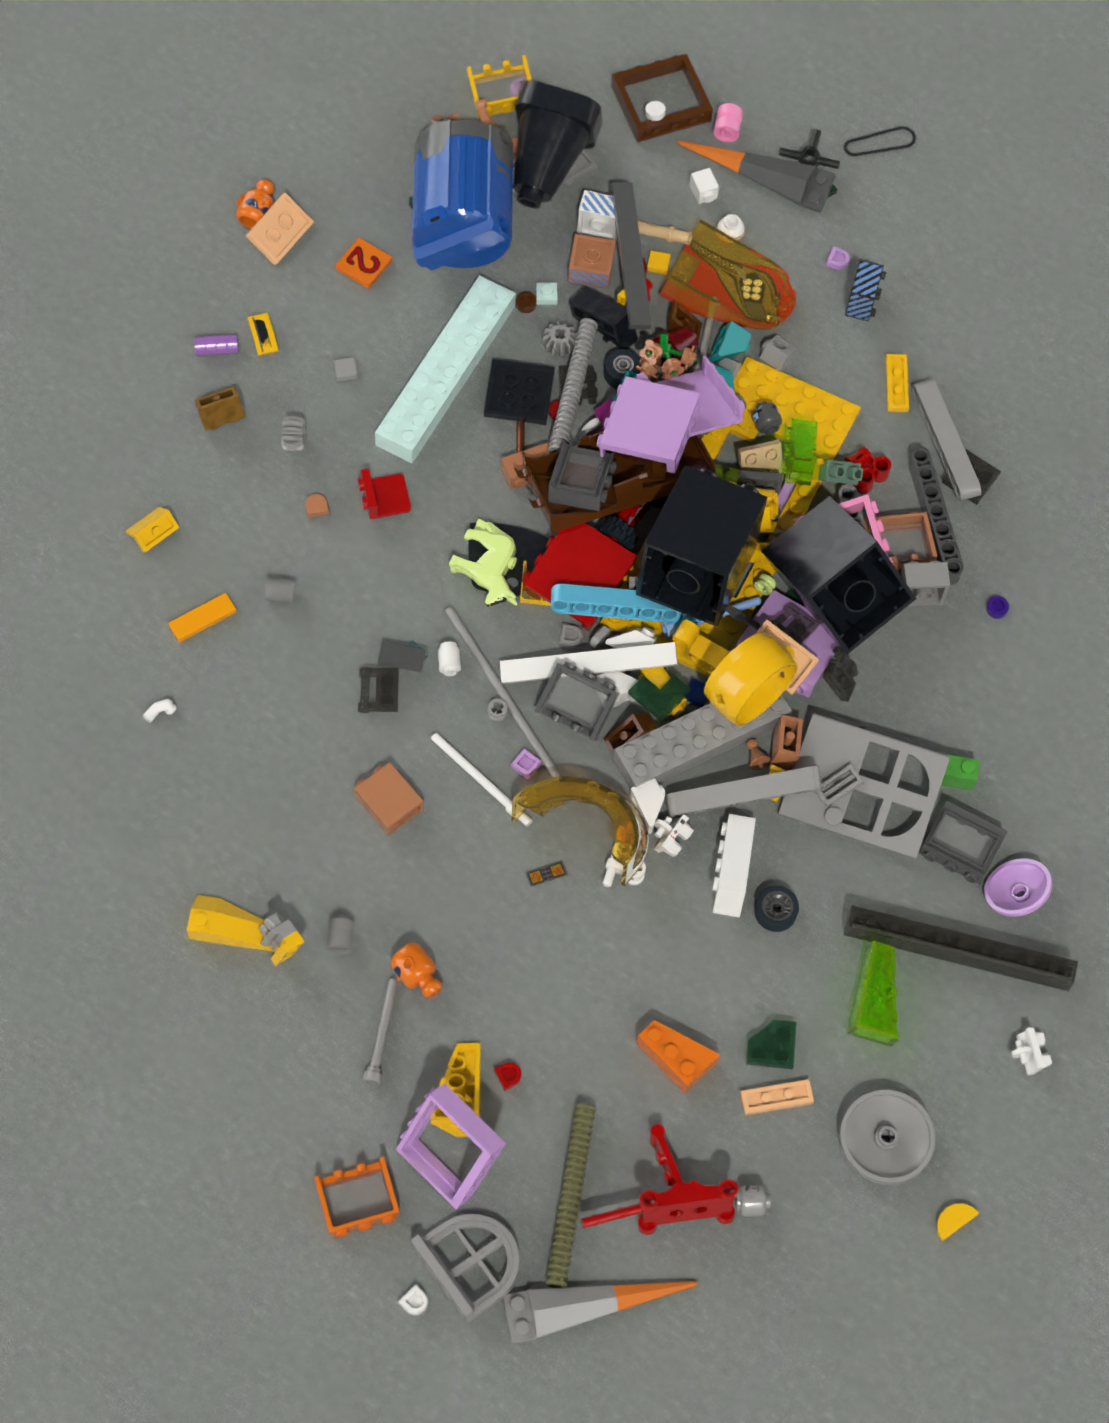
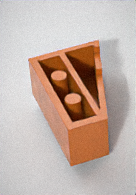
[636,1020,721,1093]

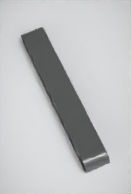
[908,446,964,585]

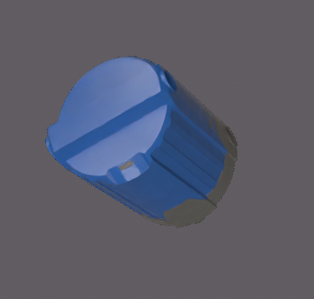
[412,119,513,270]

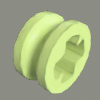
[754,574,777,595]

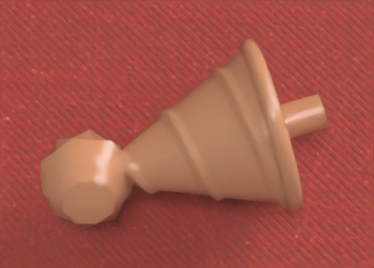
[746,738,771,770]

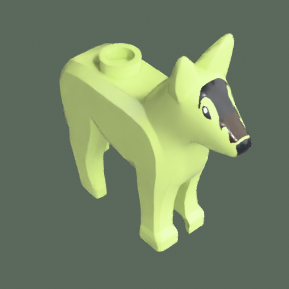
[449,518,518,607]

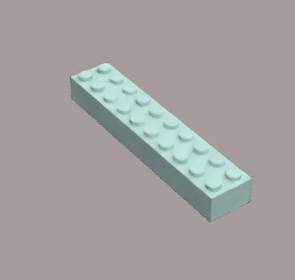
[375,275,516,463]

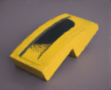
[247,312,279,357]

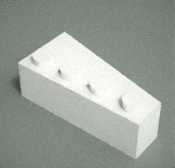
[712,814,756,918]

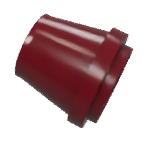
[653,326,699,368]

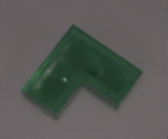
[628,675,691,722]

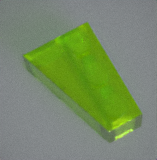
[782,419,817,486]

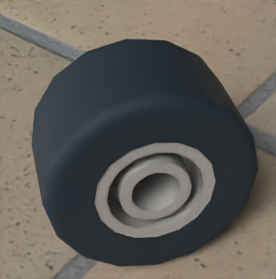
[604,349,642,390]

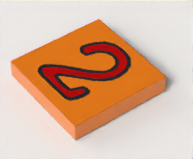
[335,237,393,289]

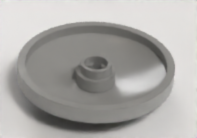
[839,1090,935,1185]

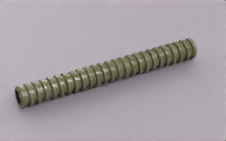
[546,1103,596,1288]

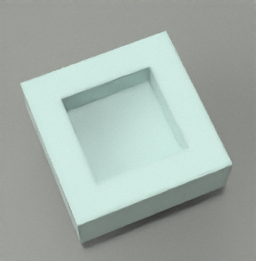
[536,283,558,305]

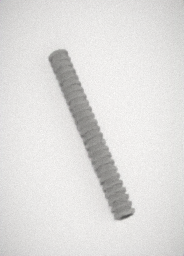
[548,318,598,454]

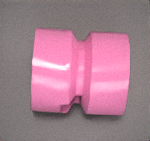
[713,103,743,142]

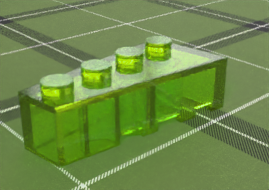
[847,941,899,1047]

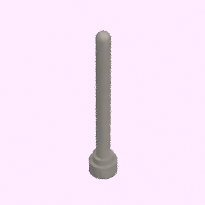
[690,297,718,373]
[362,978,397,1086]

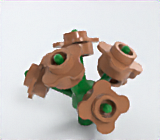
[636,334,697,380]

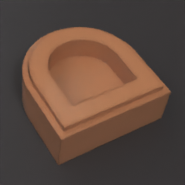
[306,494,329,518]

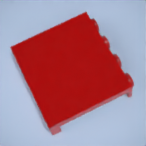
[522,523,637,632]

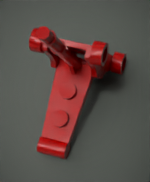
[581,1124,738,1235]

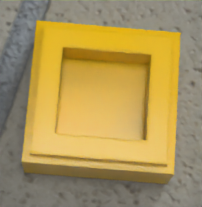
[647,250,671,275]

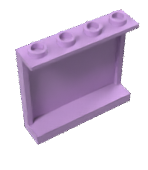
[597,377,701,473]
[735,590,842,698]

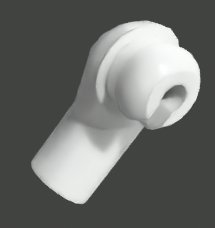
[142,699,176,723]

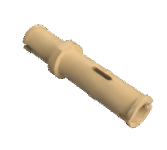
[638,221,693,245]

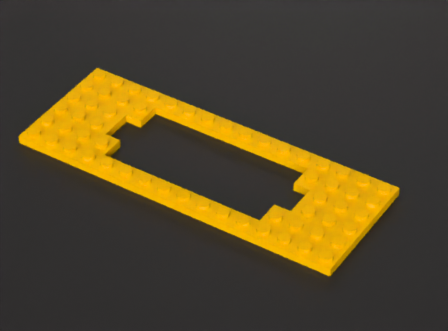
[600,356,861,677]

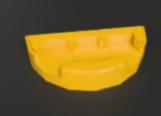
[937,1203,980,1242]

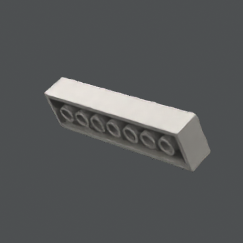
[613,695,792,789]

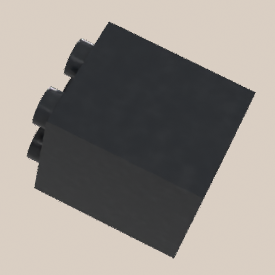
[636,465,767,627]

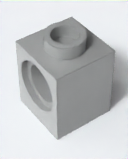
[760,335,797,372]

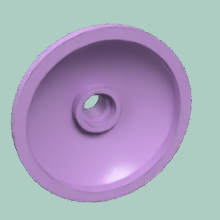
[984,858,1053,917]

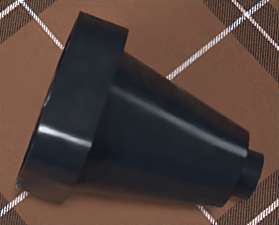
[513,80,602,209]

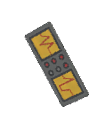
[525,860,568,887]

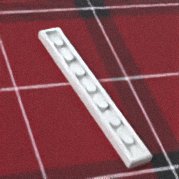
[500,642,678,684]

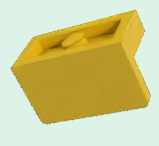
[125,507,180,553]

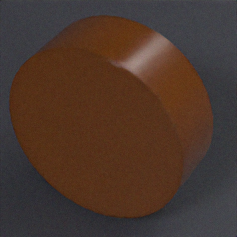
[516,292,537,313]

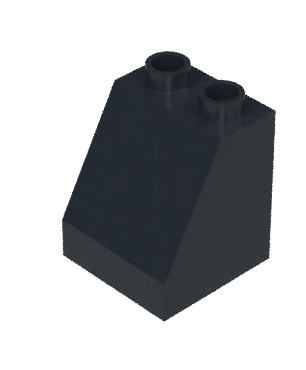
[761,496,917,654]

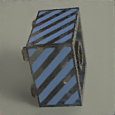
[845,259,886,322]

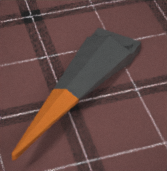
[677,140,836,213]

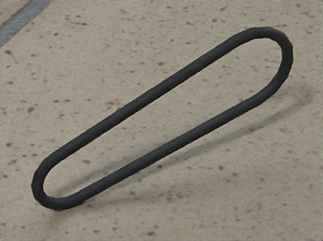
[844,126,916,156]

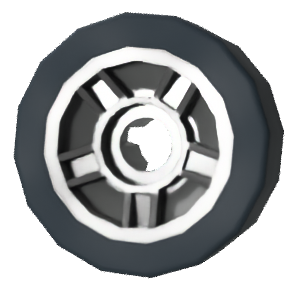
[755,886,799,932]

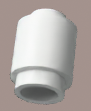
[438,642,461,676]

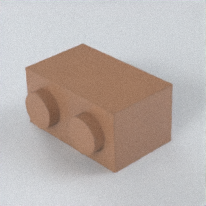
[770,714,803,770]

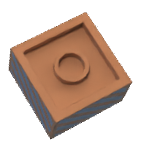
[568,234,616,288]

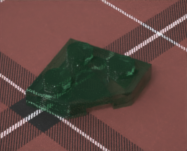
[746,1020,796,1069]

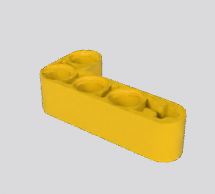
[671,619,730,672]

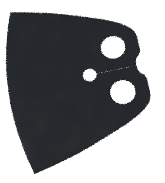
[468,523,549,597]

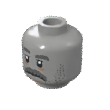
[736,1185,771,1217]

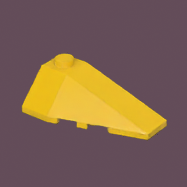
[431,1043,481,1137]

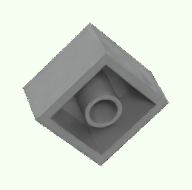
[900,561,950,606]

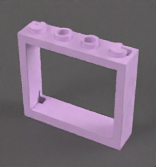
[396,1083,506,1210]

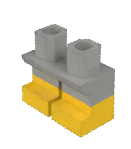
[258,912,305,966]

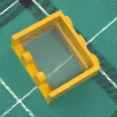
[467,55,532,118]

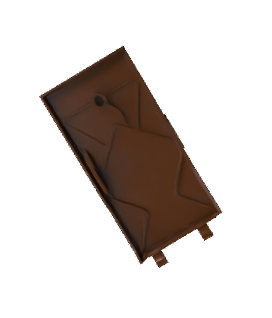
[514,430,716,533]

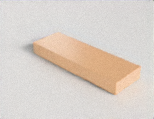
[740,1079,814,1116]

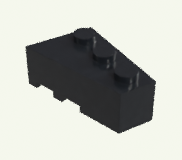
[569,287,638,349]

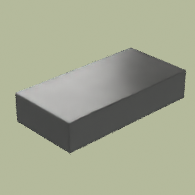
[378,642,426,672]

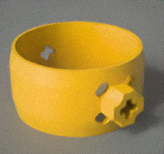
[704,632,798,726]

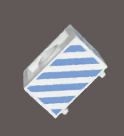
[577,190,618,242]

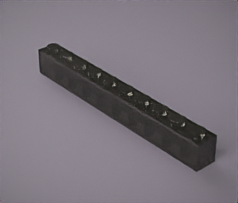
[844,905,1078,991]

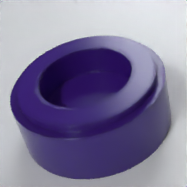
[986,596,1009,619]

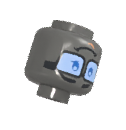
[751,402,782,435]

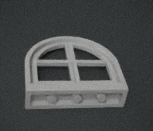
[410,1214,520,1324]

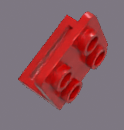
[357,469,411,520]

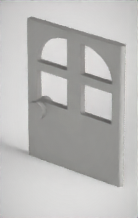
[778,713,951,860]

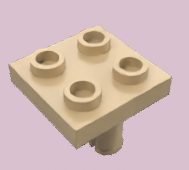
[736,440,784,482]

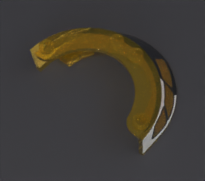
[511,777,649,886]

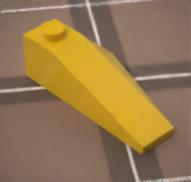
[187,895,273,952]

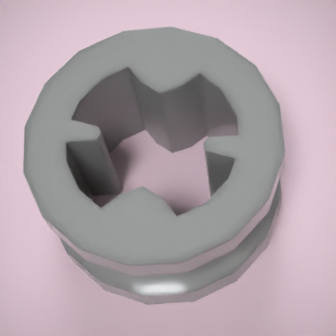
[487,699,508,721]

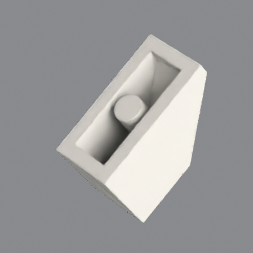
[605,627,659,649]
[629,779,666,835]

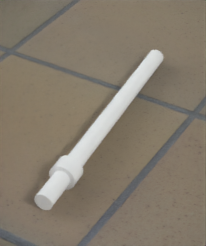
[431,733,533,827]

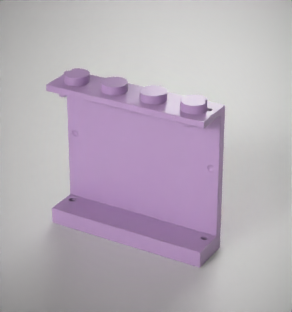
[636,356,745,437]

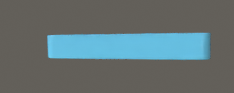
[551,584,701,624]

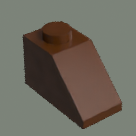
[604,713,657,755]

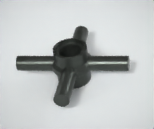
[780,129,840,169]

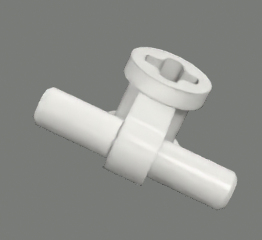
[603,843,646,887]

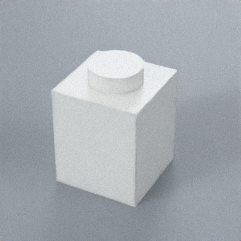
[689,168,719,204]

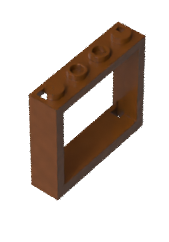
[611,54,713,143]

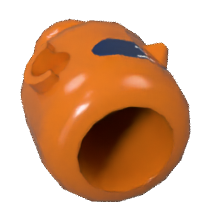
[236,179,275,229]
[390,942,443,999]

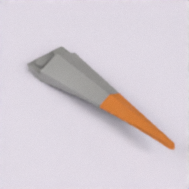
[502,1281,698,1345]

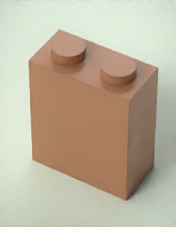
[354,762,424,836]

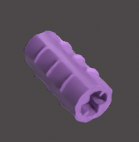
[194,334,238,356]

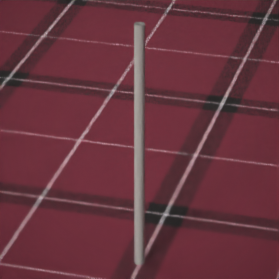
[445,606,565,786]

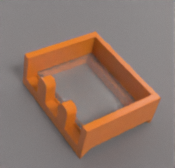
[314,1157,400,1238]

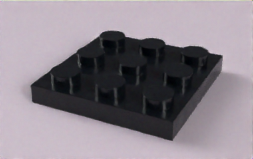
[484,359,555,425]

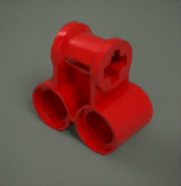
[845,446,892,494]

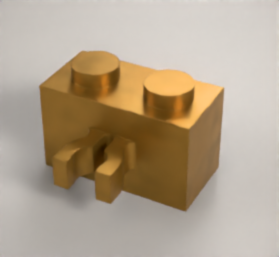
[194,386,246,431]

